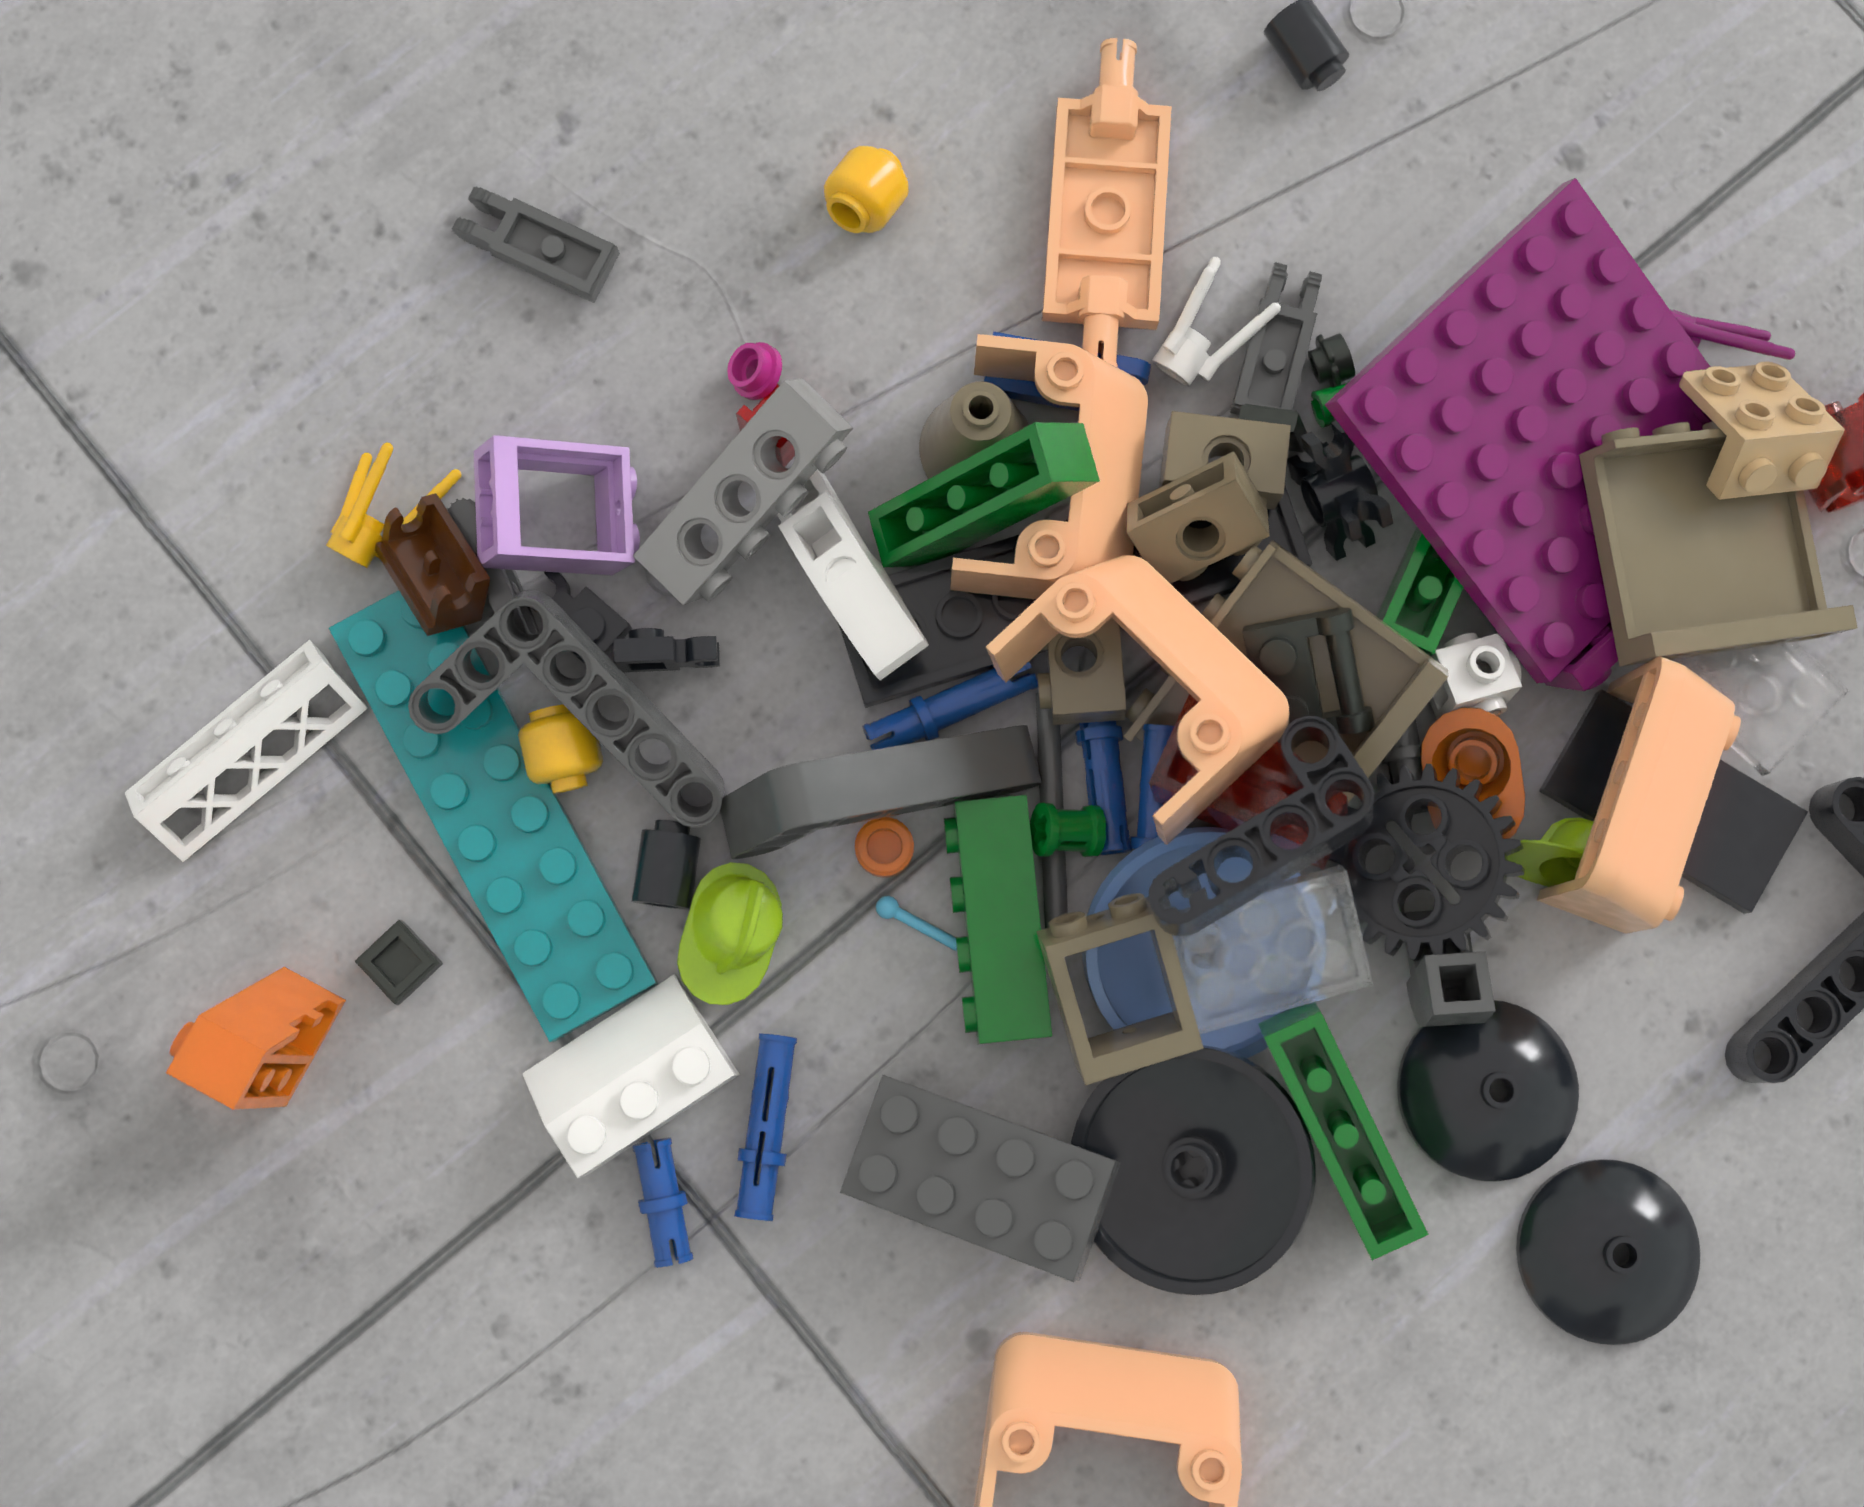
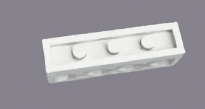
[125,640,368,862]

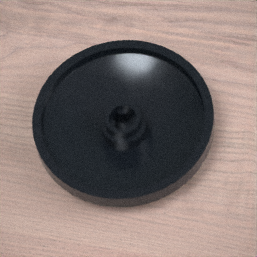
[1071,1045,1316,1295]

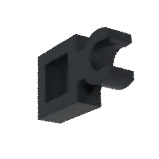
[531,572,632,664]
[613,628,720,673]

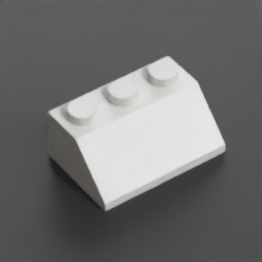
[522,974,740,1178]

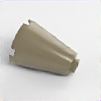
[919,381,1029,479]

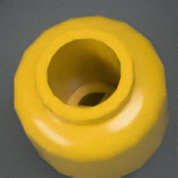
[824,146,909,233]
[518,704,603,794]

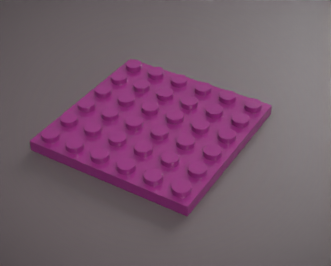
[1325,178,1712,684]

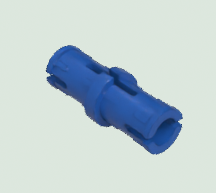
[632,1138,693,1268]

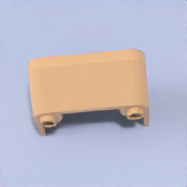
[950,334,1148,599]
[986,555,1289,845]
[1537,656,1741,934]
[974,1332,1242,1507]

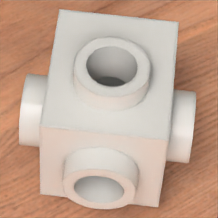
[1430,633,1522,719]

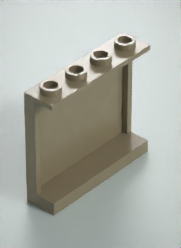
[1579,421,1858,667]
[1124,540,1449,849]

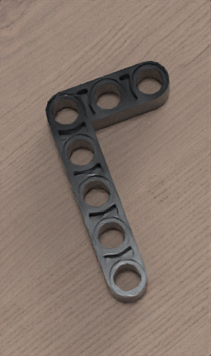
[1725,777,1864,1083]

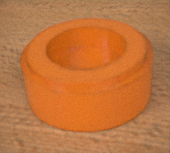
[855,817,914,878]

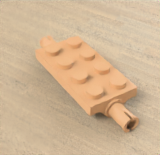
[1042,38,1172,368]

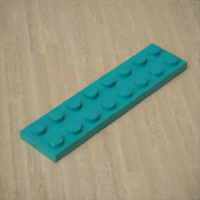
[329,590,658,1042]

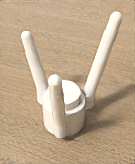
[1152,257,1281,387]

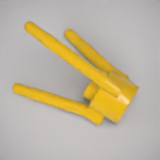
[326,442,462,569]

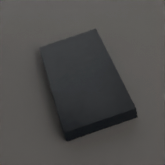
[1539,689,1808,914]

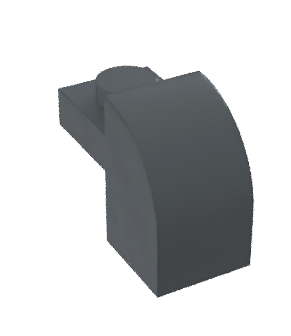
[1405,910,1496,1027]

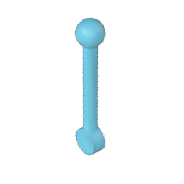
[876,896,957,952]

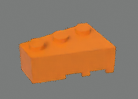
[166,967,346,1110]

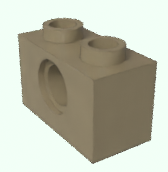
[1159,411,1291,510]
[1127,451,1270,584]
[1038,617,1126,725]

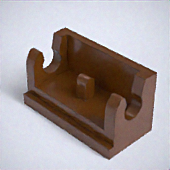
[375,493,490,636]

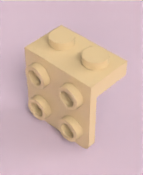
[1679,362,1845,500]

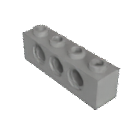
[633,378,853,605]

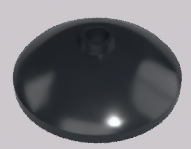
[1397,1000,1579,1181]
[1516,1159,1700,1345]

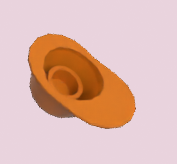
[1421,708,1525,839]

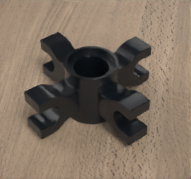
[1287,421,1393,561]

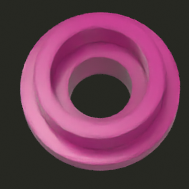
[727,342,782,400]

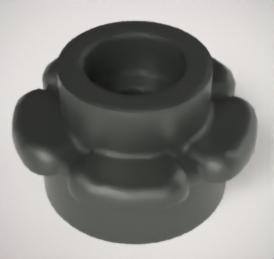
[1308,333,1355,387]

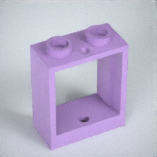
[474,435,640,575]

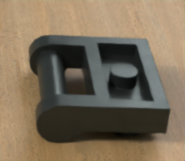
[1242,607,1375,746]

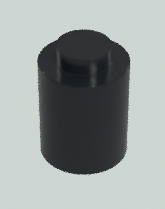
[1264,0,1349,91]
[631,820,701,910]

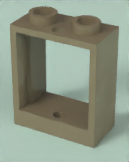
[1036,893,1204,1086]

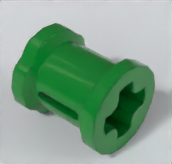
[1030,802,1106,857]

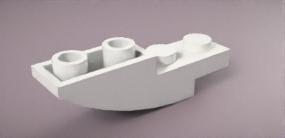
[777,469,929,680]

